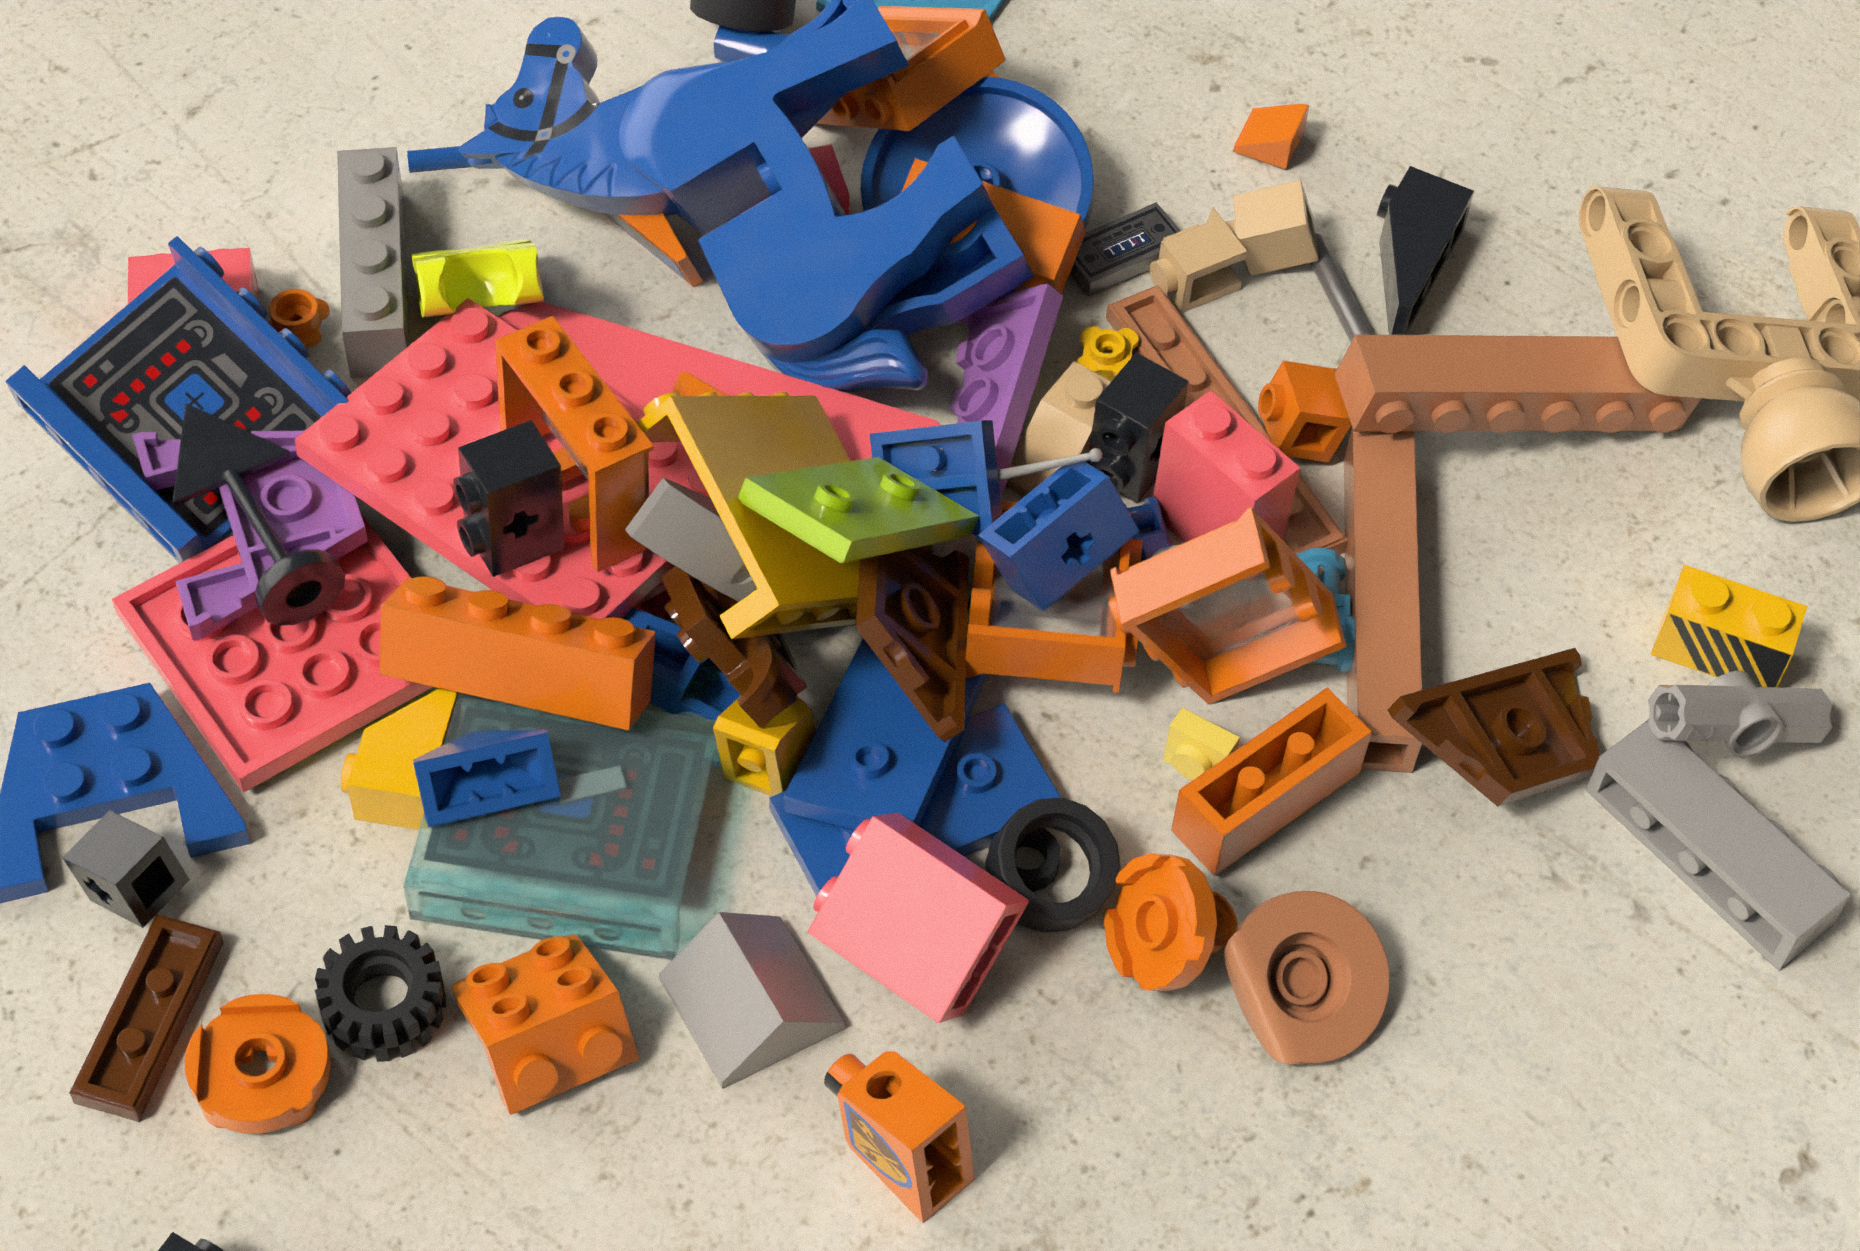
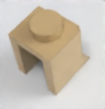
[1150,207,1247,313]

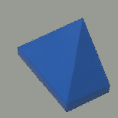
[413,729,561,827]

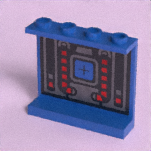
[5,236,351,563]

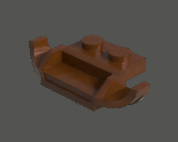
[661,566,808,728]

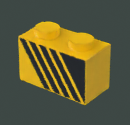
[1650,564,1807,688]

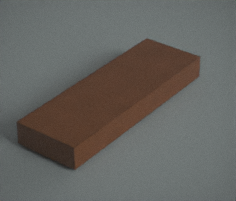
[69,914,224,1122]

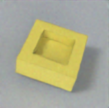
[1163,707,1240,780]

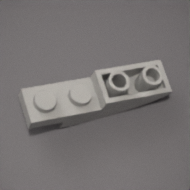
[625,477,757,602]

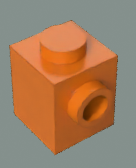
[1258,360,1351,462]

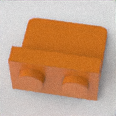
[451,935,639,1115]

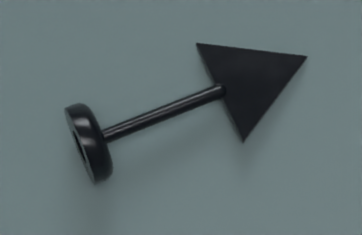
[172,403,345,626]

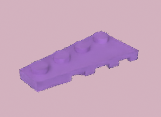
[950,283,1063,496]

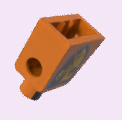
[824,1051,975,1223]

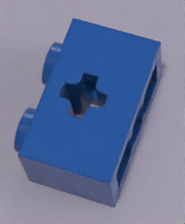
[978,461,1140,612]

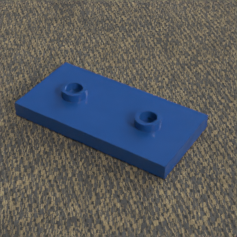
[783,638,988,830]
[769,703,1061,897]

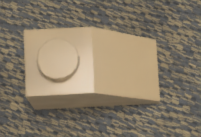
[1006,361,1111,497]

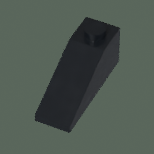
[1377,166,1474,335]

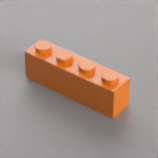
[379,577,656,731]

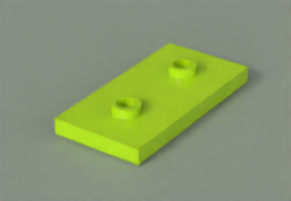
[737,457,979,563]

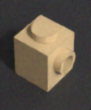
[1226,180,1319,276]

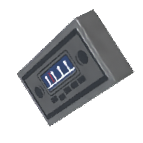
[1070,202,1180,297]

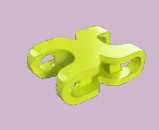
[412,239,544,318]

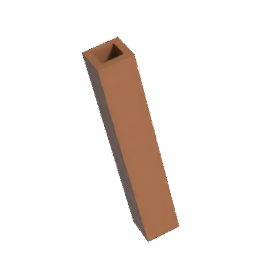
[1344,427,1422,773]

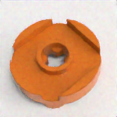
[185,994,331,1134]

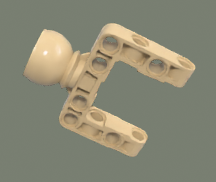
[1579,186,1860,522]

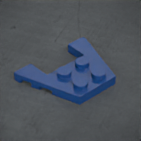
[0,682,250,903]

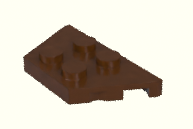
[855,544,969,743]
[1387,648,1600,807]

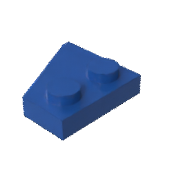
[870,420,1002,542]

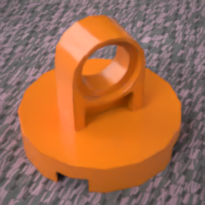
[1104,853,1238,991]

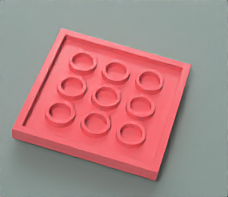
[112,512,433,793]

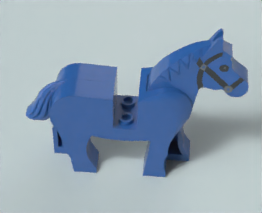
[458,0,1034,392]

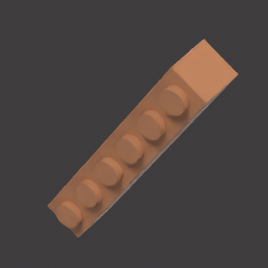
[1334,334,1702,433]

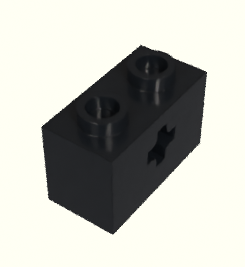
[1088,352,1189,504]
[453,420,564,577]

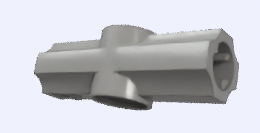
[1648,671,1833,758]

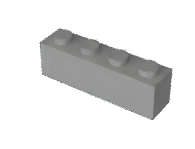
[337,147,410,378]
[1586,719,1851,971]

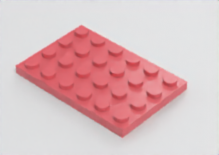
[295,298,710,619]

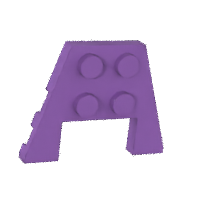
[132,431,368,641]

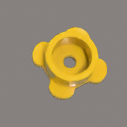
[1077,326,1139,381]

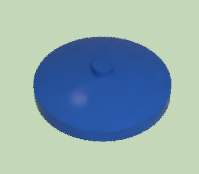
[860,76,1094,295]

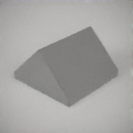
[659,912,845,1089]

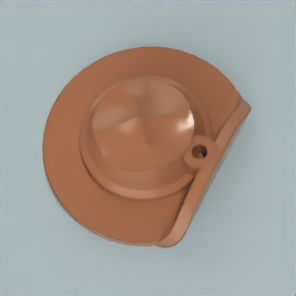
[1224,891,1389,1064]

